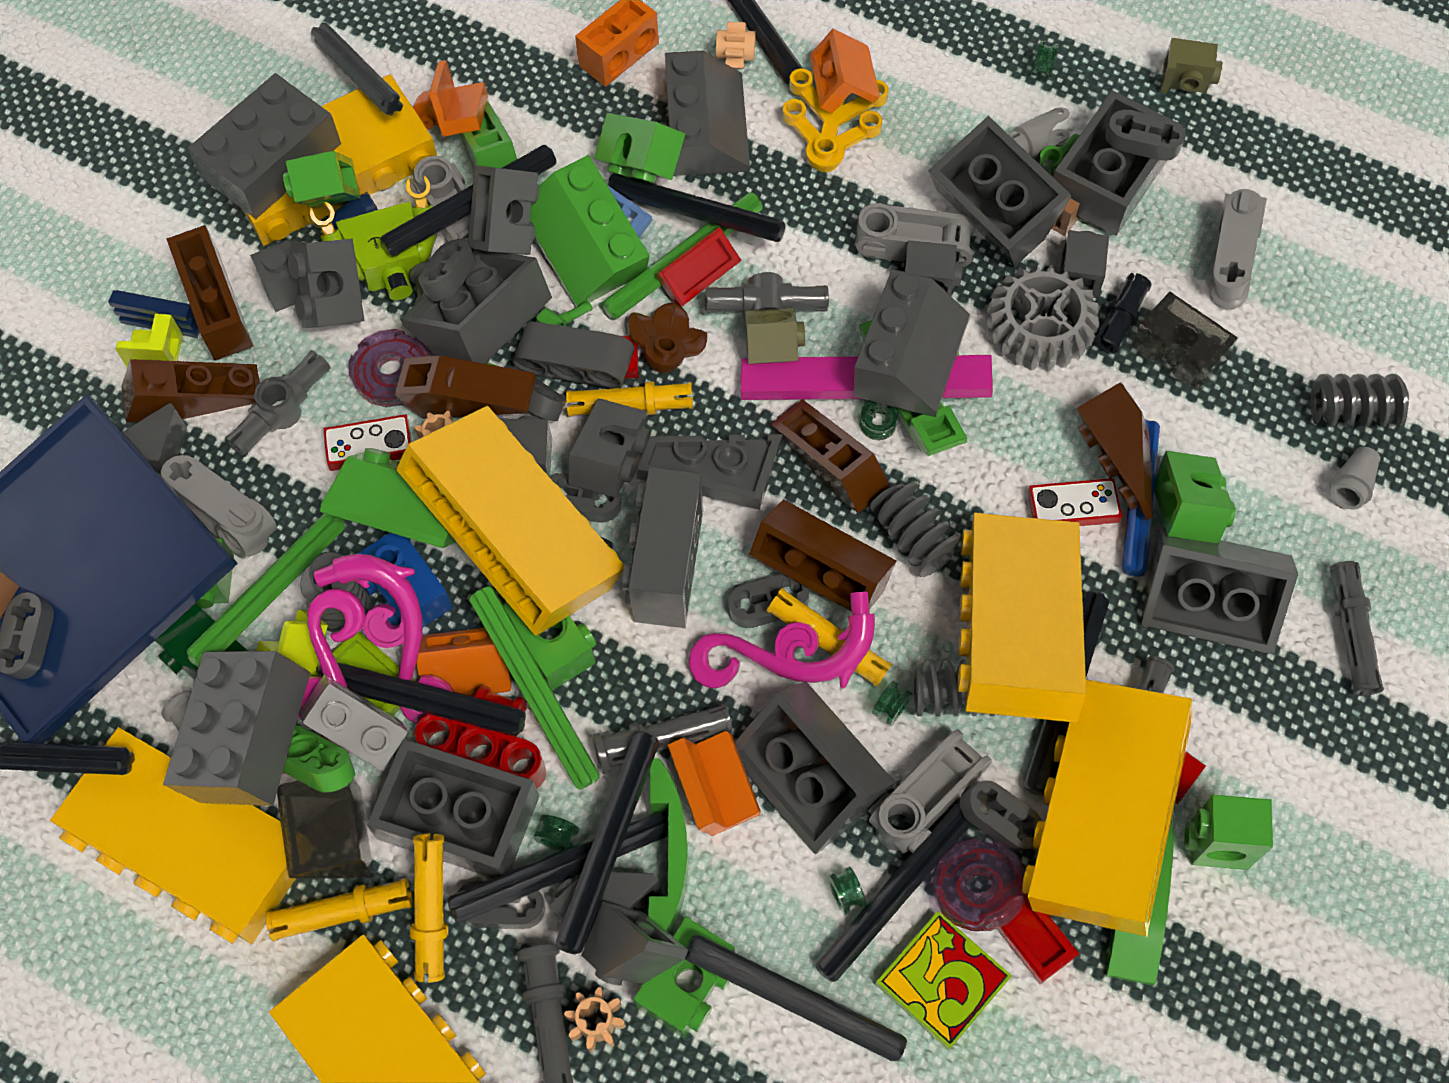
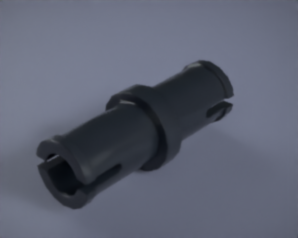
[1093,273,1152,354]

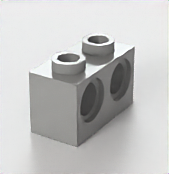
[299,674,408,771]

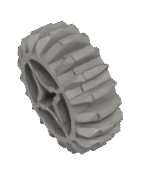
[987,264,1099,371]

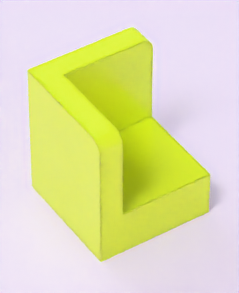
[115,314,183,367]
[256,610,328,675]

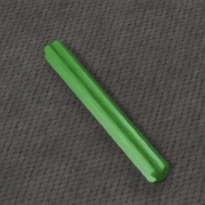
[602,192,763,320]
[187,513,345,668]
[470,586,600,790]

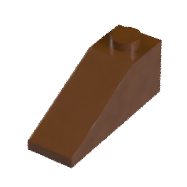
[771,399,890,513]

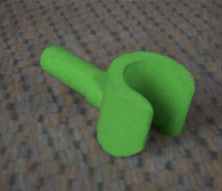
[1039,133,1080,175]
[537,301,593,326]

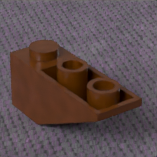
[395,355,536,419]
[121,359,260,422]
[1076,382,1153,520]

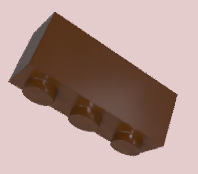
[166,225,254,360]
[749,499,897,612]

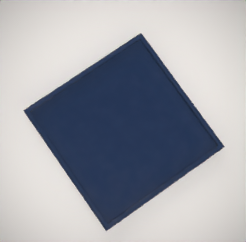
[0,394,238,744]

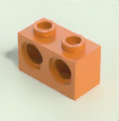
[575,0,659,87]

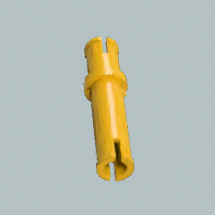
[566,382,693,417]
[766,587,892,687]
[410,833,448,983]
[266,878,413,942]

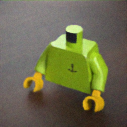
[308,176,437,300]

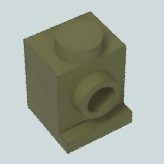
[1160,38,1223,94]

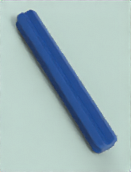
[1122,419,1160,577]

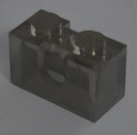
[1132,291,1238,391]

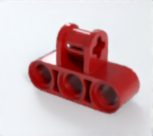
[415,685,546,789]

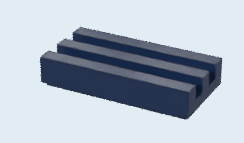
[108,290,200,338]

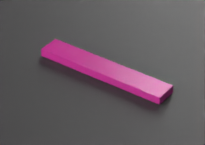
[740,355,993,400]

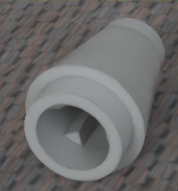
[1329,447,1380,510]

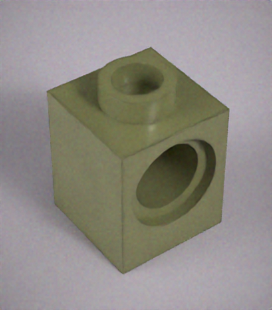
[745,308,805,364]

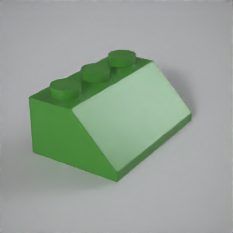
[529,155,650,307]
[320,448,456,548]

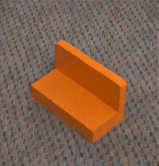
[810,28,880,113]
[429,60,488,137]
[416,628,512,696]
[668,731,761,836]

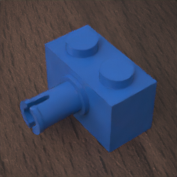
[357,533,453,628]

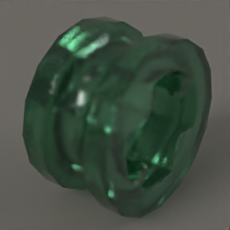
[1032,40,1059,79]
[859,401,898,441]
[872,680,913,726]
[533,815,580,851]
[827,866,866,915]

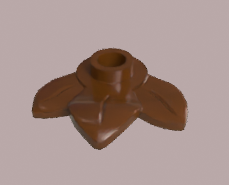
[627,303,707,373]

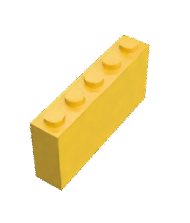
[242,74,437,246]
[396,406,625,636]
[958,513,1086,723]
[1022,679,1193,937]
[49,727,316,945]
[269,934,487,1083]

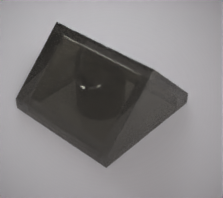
[277,779,374,878]

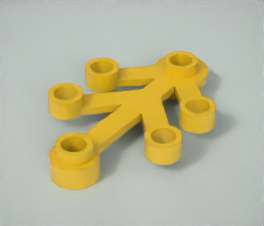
[783,68,889,172]

